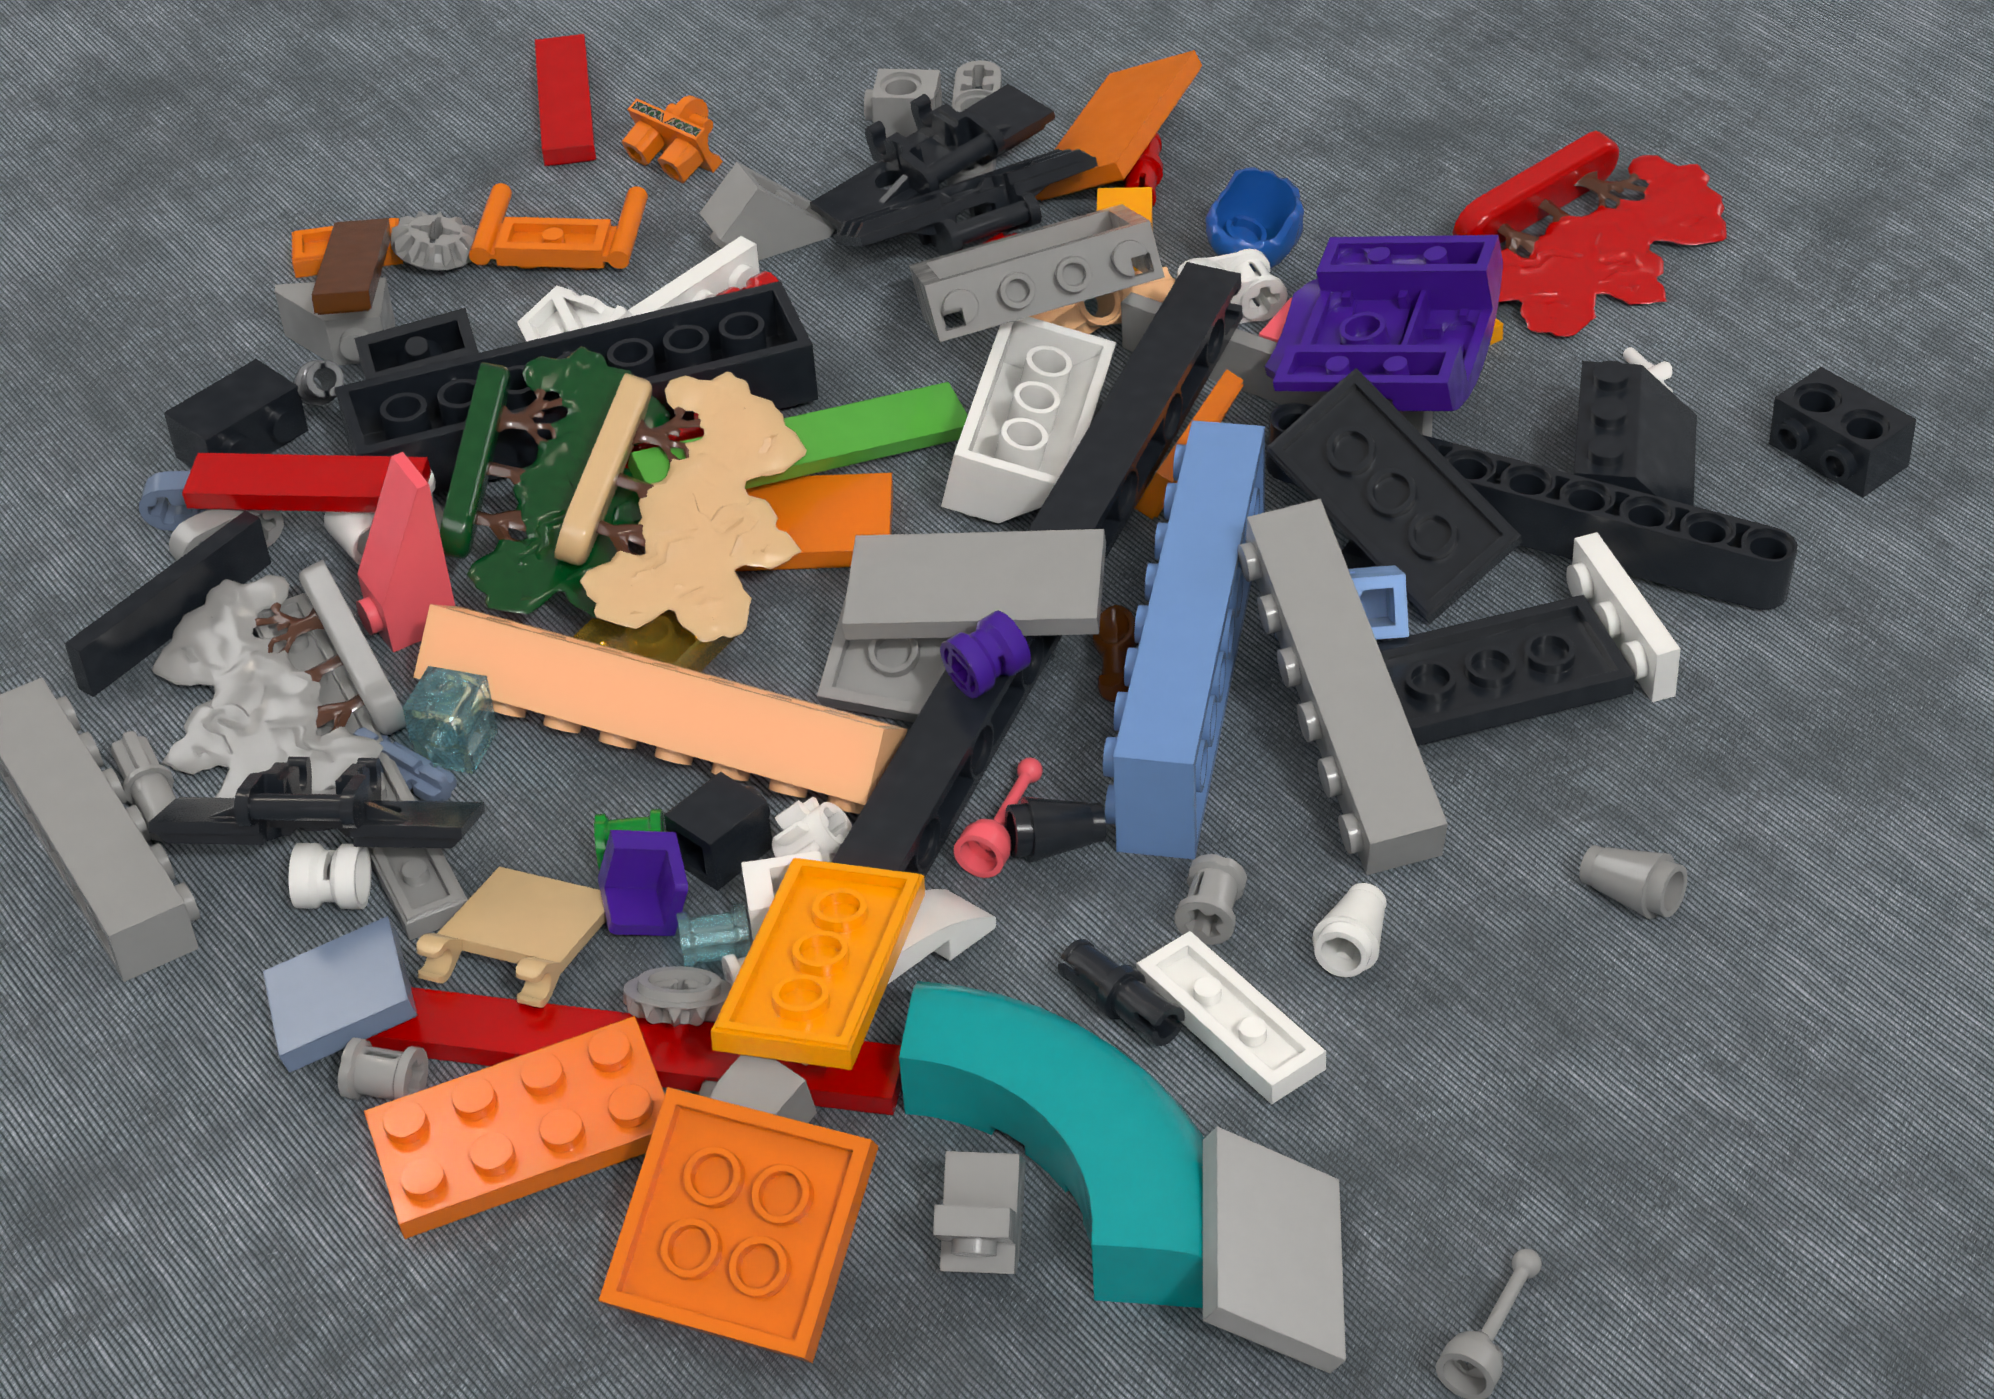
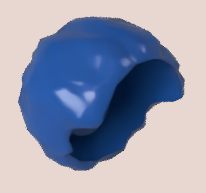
[1205,167,1304,272]

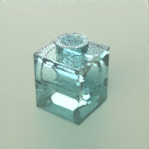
[403,666,498,774]

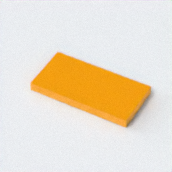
[711,858,925,1070]

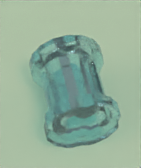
[676,902,751,968]

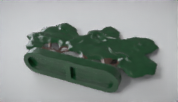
[440,347,671,618]

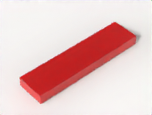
[535,34,596,166]
[182,453,431,513]

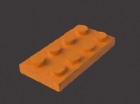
[364,1016,665,1239]

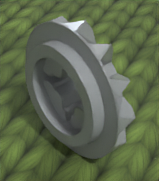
[391,211,476,271]
[623,966,732,1027]

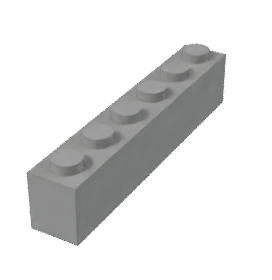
[1238,499,1448,875]
[0,677,200,982]

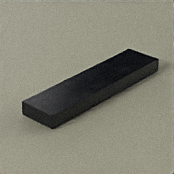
[64,510,271,697]

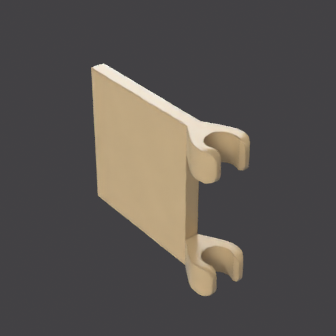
[416,867,606,1008]

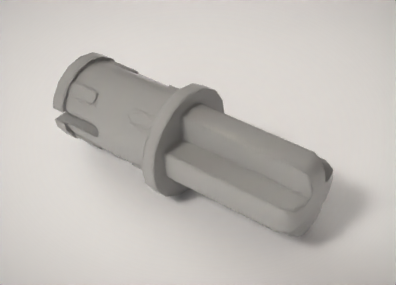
[111,731,176,841]

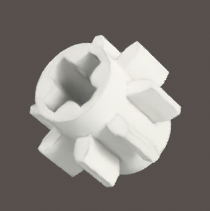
[772,797,852,862]

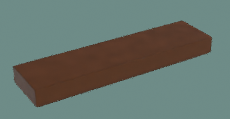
[311,218,391,315]

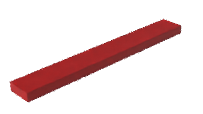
[365,987,902,1115]

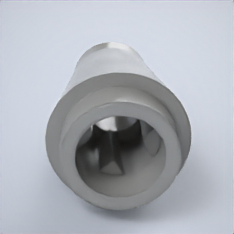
[1579,845,1687,919]

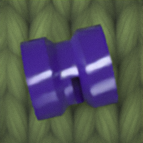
[940,610,1031,699]

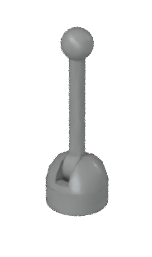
[1436,1248,1542,1399]

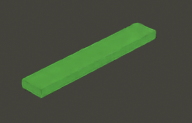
[628,382,968,489]

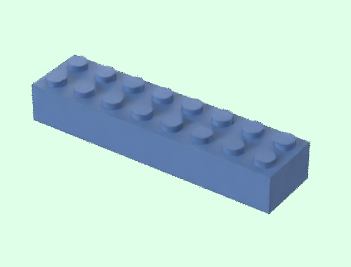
[1103,420,1265,859]

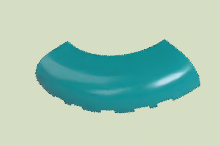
[899,981,1204,1308]

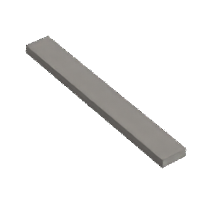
[253,593,468,941]

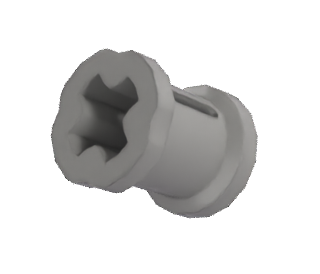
[1174,854,1247,945]
[338,1037,428,1100]

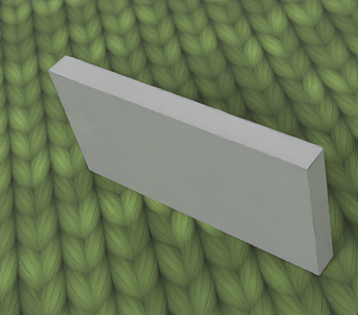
[842,529,1106,640]

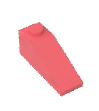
[356,452,456,653]

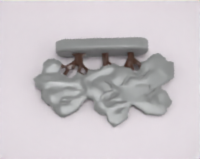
[152,559,411,798]

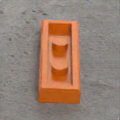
[1135,369,1244,519]

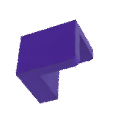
[598,830,688,936]

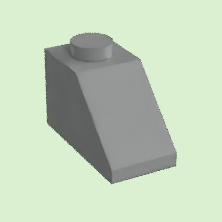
[700,162,835,260]
[274,277,395,365]

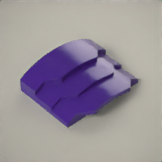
[1264,235,1503,411]

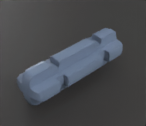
[353,727,457,801]

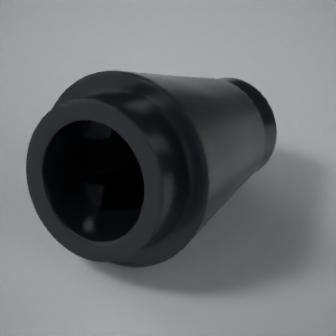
[1005,797,1106,863]

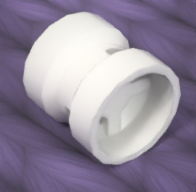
[288,843,372,909]

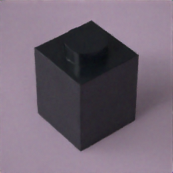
[664,771,772,891]

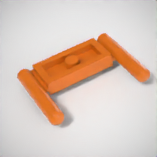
[469,183,648,270]

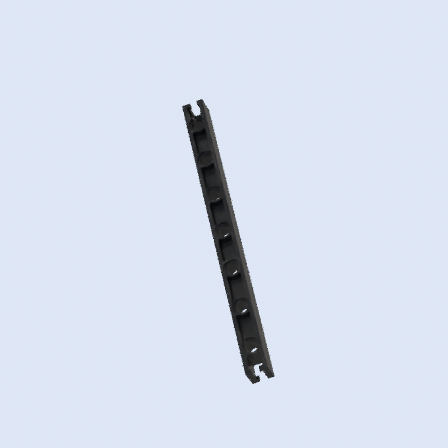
[832,262,1243,878]

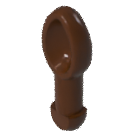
[1092,605,1138,702]

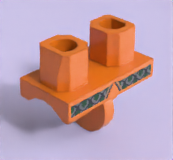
[621,95,723,183]

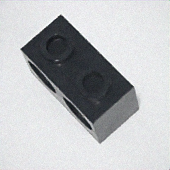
[1769,367,1916,498]

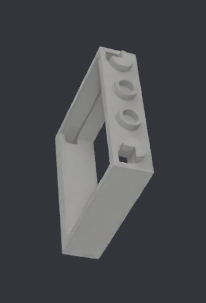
[909,204,1165,342]

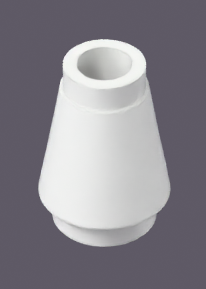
[1312,883,1387,977]

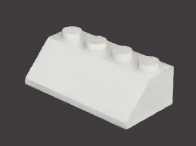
[941,317,1116,523]

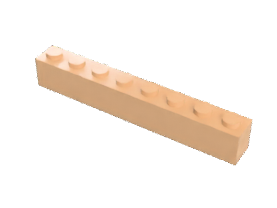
[413,604,908,814]

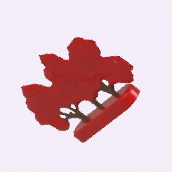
[1453,130,1727,337]

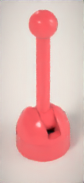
[954,757,1043,878]

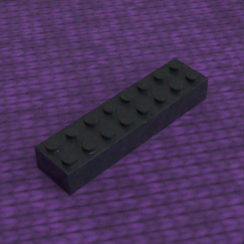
[335,281,818,494]

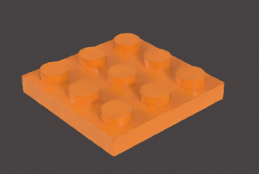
[598,1087,879,1363]

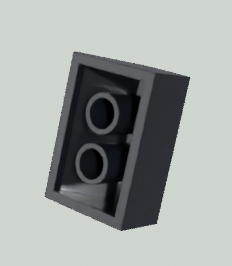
[1573,361,1697,506]

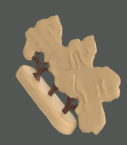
[554,371,807,642]

